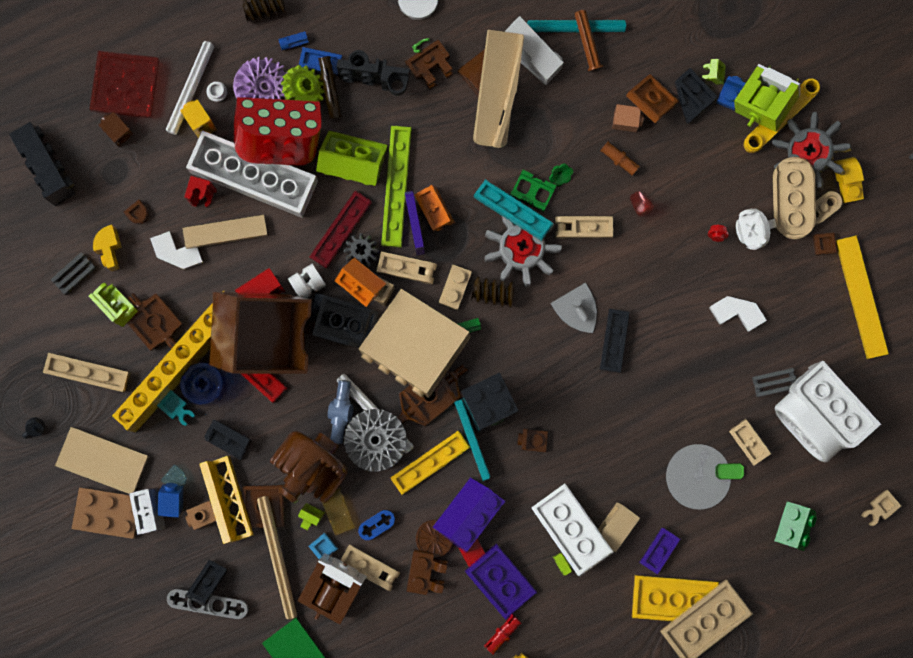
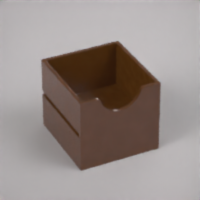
[209,292,312,374]

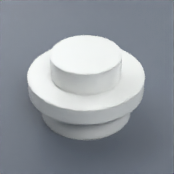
[207,82,227,102]

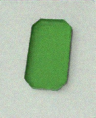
[715,464,744,479]

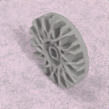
[344,409,407,471]

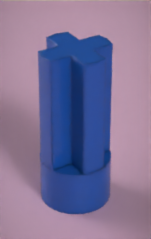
[278,31,309,51]

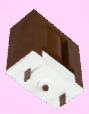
[298,552,367,625]

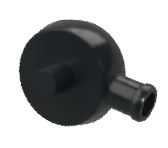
[22,417,45,439]

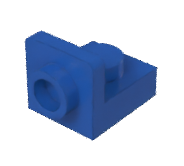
[716,76,746,111]

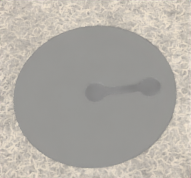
[666,444,731,510]

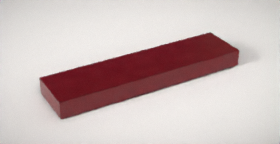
[309,191,372,269]

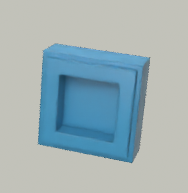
[309,533,338,560]

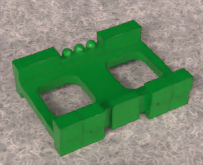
[510,170,556,212]

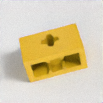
[180,99,217,138]

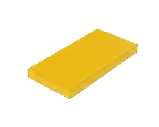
[632,575,719,621]

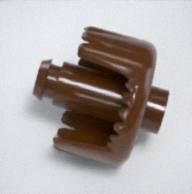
[270,431,348,503]

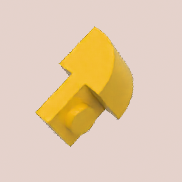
[834,157,864,203]
[93,225,122,271]

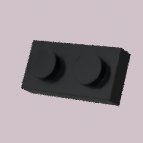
[186,560,227,607]

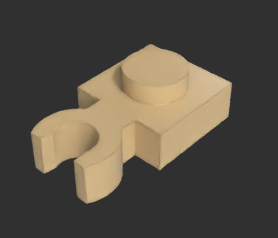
[861,490,901,526]

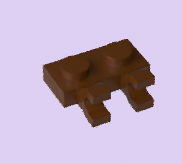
[405,40,453,89]
[406,549,448,595]

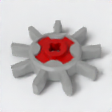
[484,216,562,287]

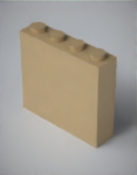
[359,289,471,398]

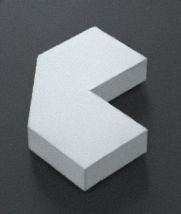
[150,231,203,270]
[709,296,767,332]

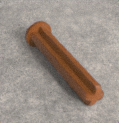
[575,10,604,72]

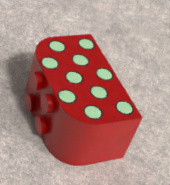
[234,97,321,165]

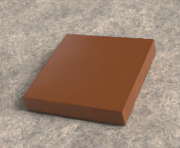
[626,74,679,123]

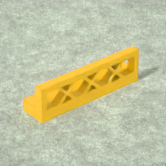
[200,456,253,544]

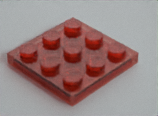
[89,51,159,118]

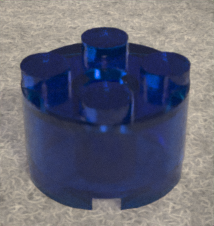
[180,363,226,406]

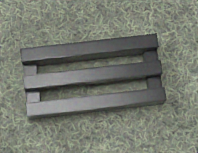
[50,252,96,295]
[752,368,796,397]

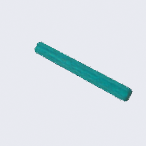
[527,20,626,32]

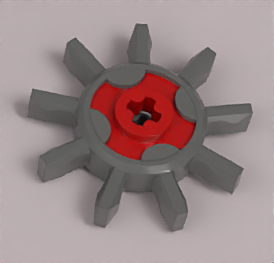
[772,112,852,190]

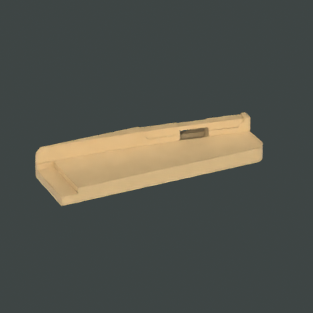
[473,30,524,148]

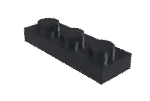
[599,309,630,373]

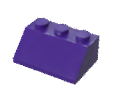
[432,478,505,553]

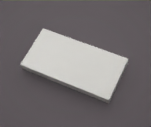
[532,484,614,577]

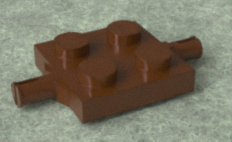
[127,293,183,351]

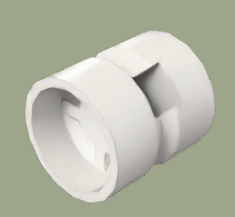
[288,264,326,298]

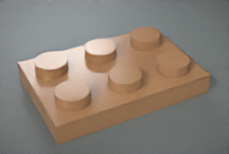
[72,488,136,539]

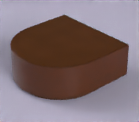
[124,199,149,225]

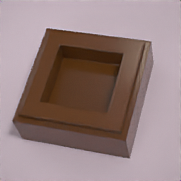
[813,233,837,256]

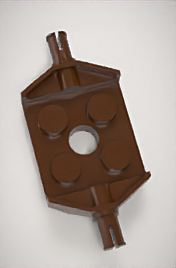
[397,364,468,426]

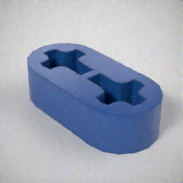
[358,510,395,540]

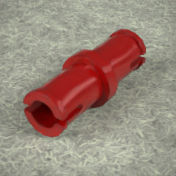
[484,614,522,655]

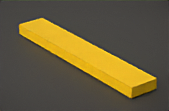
[836,236,889,359]

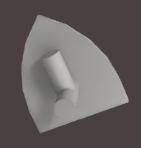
[550,283,597,334]

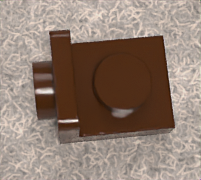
[517,429,548,452]

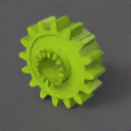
[281,65,325,102]

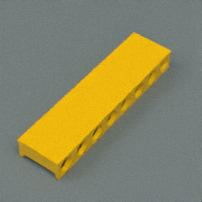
[112,291,224,433]

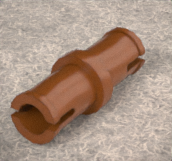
[600,141,640,176]

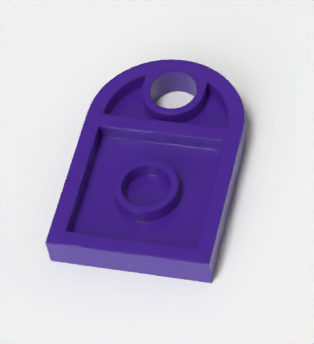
[404,191,425,256]

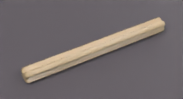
[257,496,297,619]

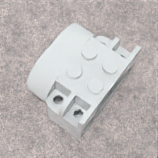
[775,361,881,462]

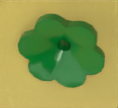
[549,163,573,186]

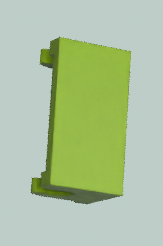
[89,283,138,327]

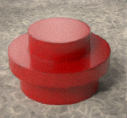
[708,225,729,242]

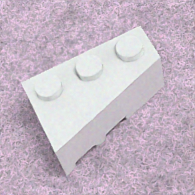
[505,16,564,85]

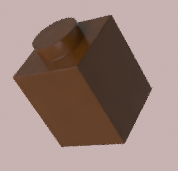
[99,112,133,147]

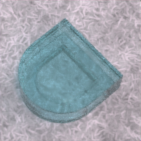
[161,464,187,486]

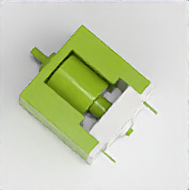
[734,64,800,132]

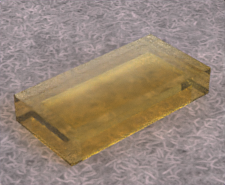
[320,489,355,536]

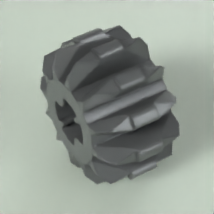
[344,233,379,267]

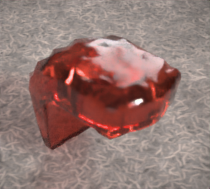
[630,191,654,217]

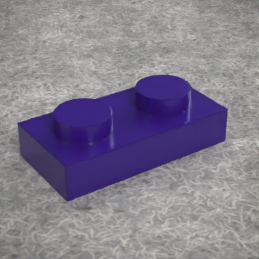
[639,527,680,575]

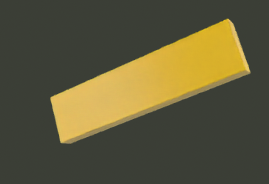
[390,431,470,495]

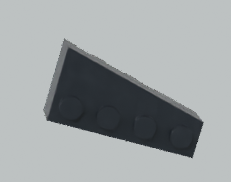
[9,122,76,206]

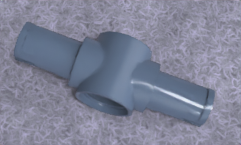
[328,380,353,444]

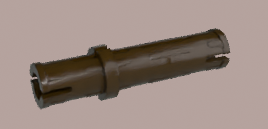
[318,56,342,119]

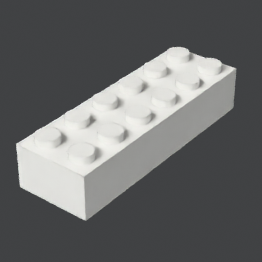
[186,130,318,218]

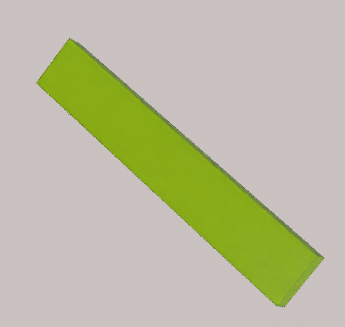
[381,126,412,248]

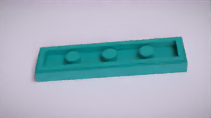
[474,179,553,241]
[454,400,490,481]

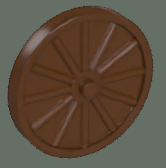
[416,520,453,558]

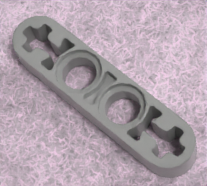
[167,589,249,619]

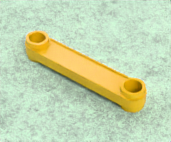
[743,79,820,153]

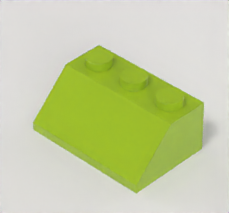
[316,131,387,186]

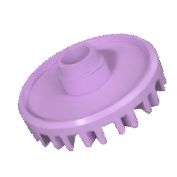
[233,57,287,100]

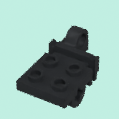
[337,50,410,96]

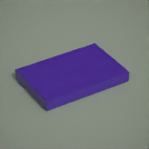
[465,544,537,620]

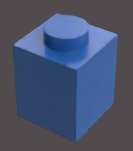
[158,483,184,517]

